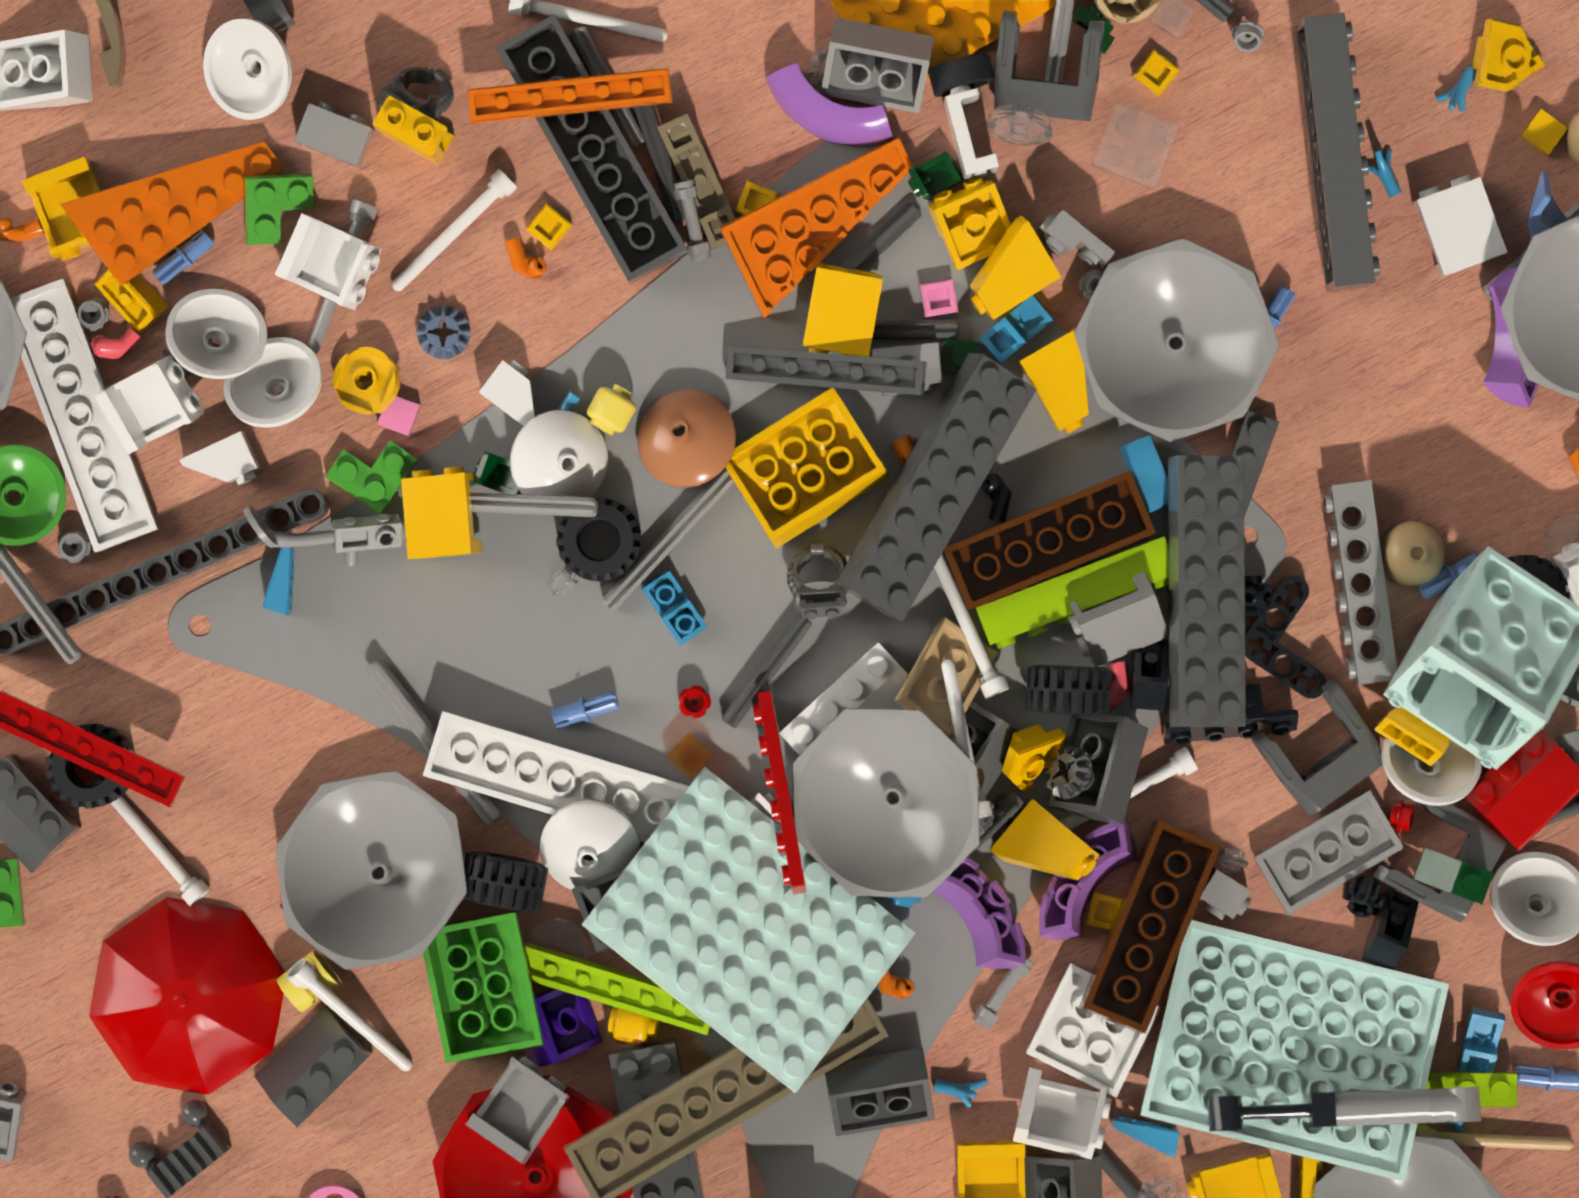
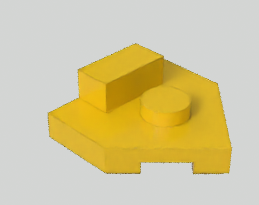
[1472,19,1545,92]
[1002,724,1066,794]

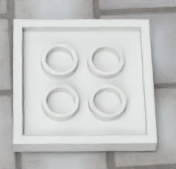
[1026,963,1161,1098]

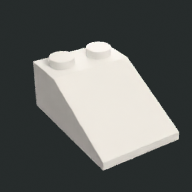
[0,30,93,111]

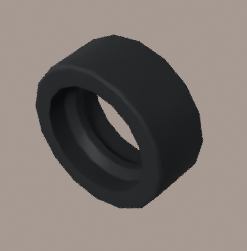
[928,53,995,97]

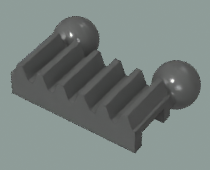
[129,1100,231,1198]

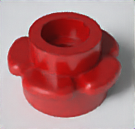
[678,685,711,718]
[1390,800,1414,833]

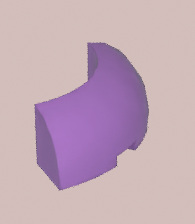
[766,63,893,147]
[1483,266,1539,407]
[1039,821,1138,940]
[932,857,1026,969]

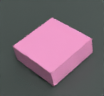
[920,279,958,318]
[377,396,421,436]

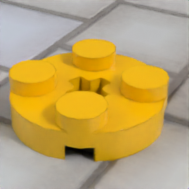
[333,347,401,415]

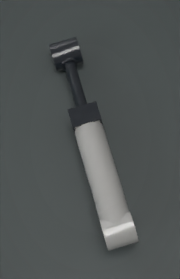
[1208,1087,1481,1131]

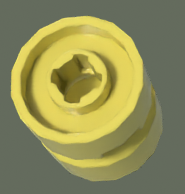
[276,950,340,1013]

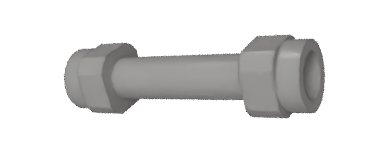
[673,179,711,262]
[973,957,1034,1030]

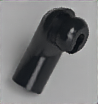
[981,473,1012,522]

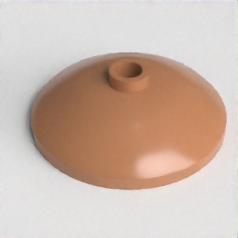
[637,389,736,488]

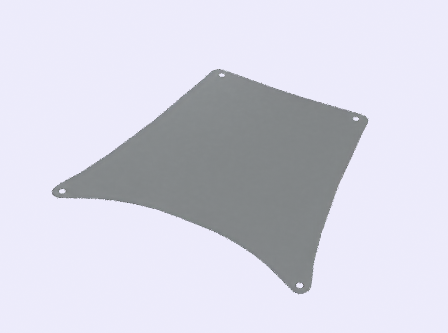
[168,141,1286,1198]

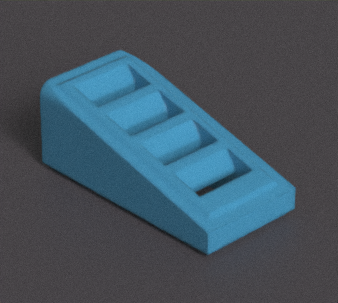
[262,547,295,615]
[1110,1114,1180,1157]

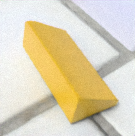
[94,270,169,334]

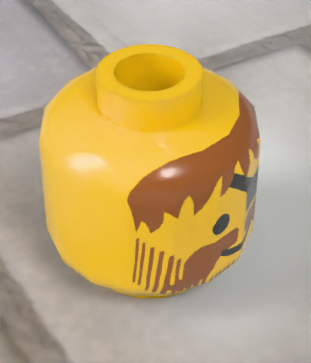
[608,1007,659,1047]

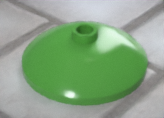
[0,445,66,546]

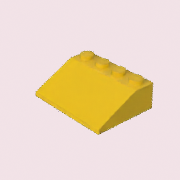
[725,388,889,549]

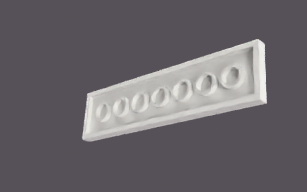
[11,279,159,553]
[423,711,689,843]

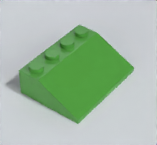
[423,911,544,1063]

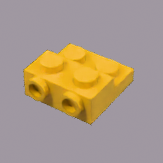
[927,176,1011,270]

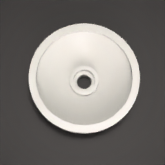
[203,18,292,120]
[165,289,267,379]
[223,337,323,428]
[510,410,608,498]
[1381,737,1482,806]
[540,801,641,890]
[1490,852,1579,946]

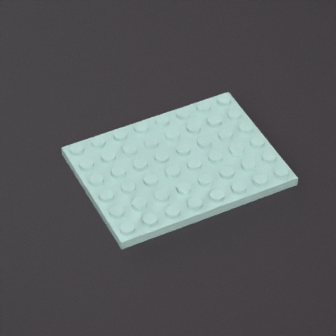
[581,767,916,1093]
[1140,920,1449,1182]

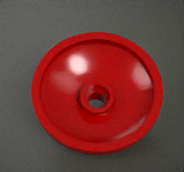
[1511,961,1579,1050]

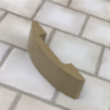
[96,0,126,89]
[657,113,735,249]

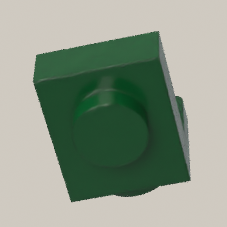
[1072,5,1115,54]
[908,151,964,201]
[473,451,522,495]

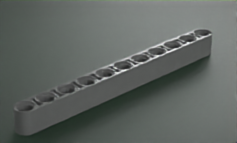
[0,489,329,655]

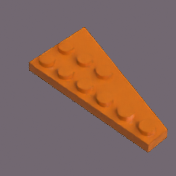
[719,137,913,319]
[60,141,284,287]

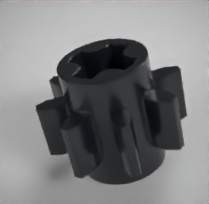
[1245,576,1272,616]
[1342,876,1387,918]

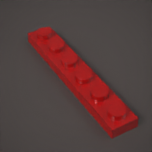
[0,691,186,807]
[752,691,806,895]

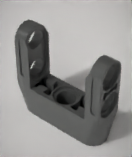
[994,10,1104,121]
[1250,678,1383,815]
[1373,803,1507,923]

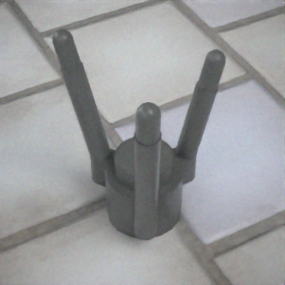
[976,791,1027,859]

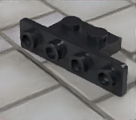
[1163,683,1299,745]

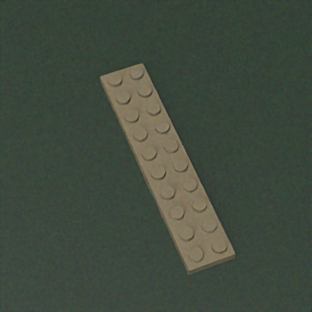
[563,998,889,1198]

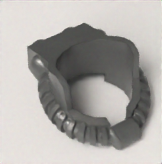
[378,67,454,121]
[787,541,847,620]

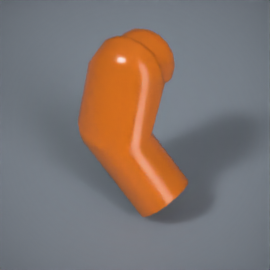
[0,217,45,242]
[504,237,547,279]
[877,970,915,999]

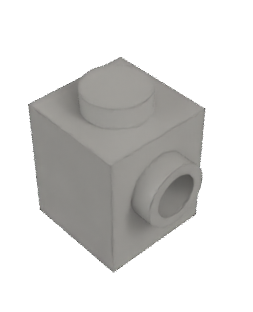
[1200,867,1251,920]

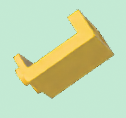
[372,96,455,166]
[22,157,102,261]
[803,263,884,357]
[401,467,482,559]
[957,1140,1026,1198]
[1186,1152,1282,1198]

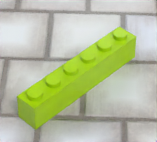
[975,536,1169,649]

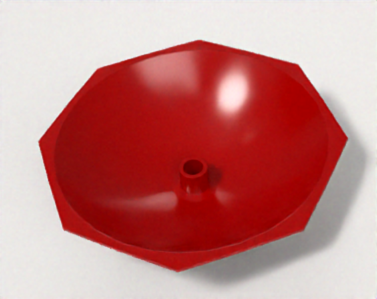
[89,897,285,1095]
[432,1074,633,1198]

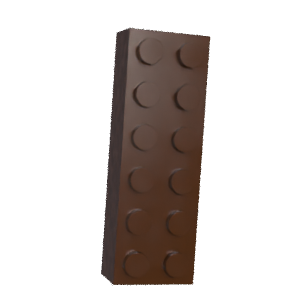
[943,471,1156,611]
[1078,820,1221,1034]

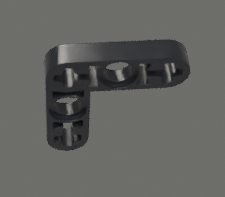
[1245,576,1327,699]

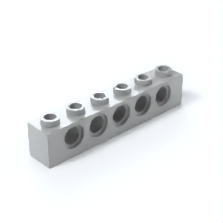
[1323,480,1397,685]

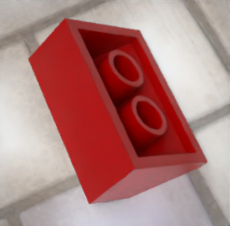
[1465,730,1579,851]

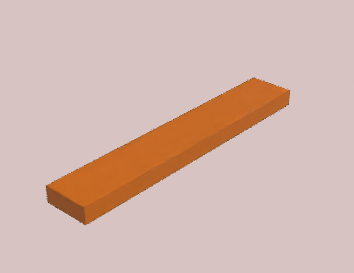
[467,68,673,125]

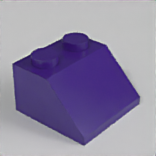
[524,988,603,1067]

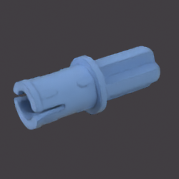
[153,229,215,284]
[1266,285,1296,330]
[1418,552,1478,599]
[551,691,619,729]
[1515,1064,1579,1092]

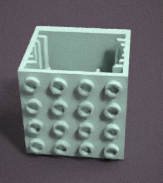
[1383,546,1579,769]

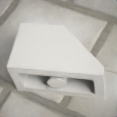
[479,360,537,426]
[180,431,262,486]

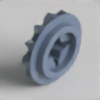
[417,305,471,359]

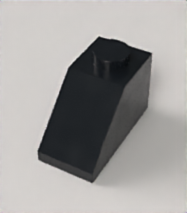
[1130,638,1168,711]
[1361,888,1419,970]

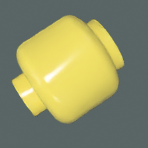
[587,384,636,436]

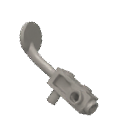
[244,506,406,566]

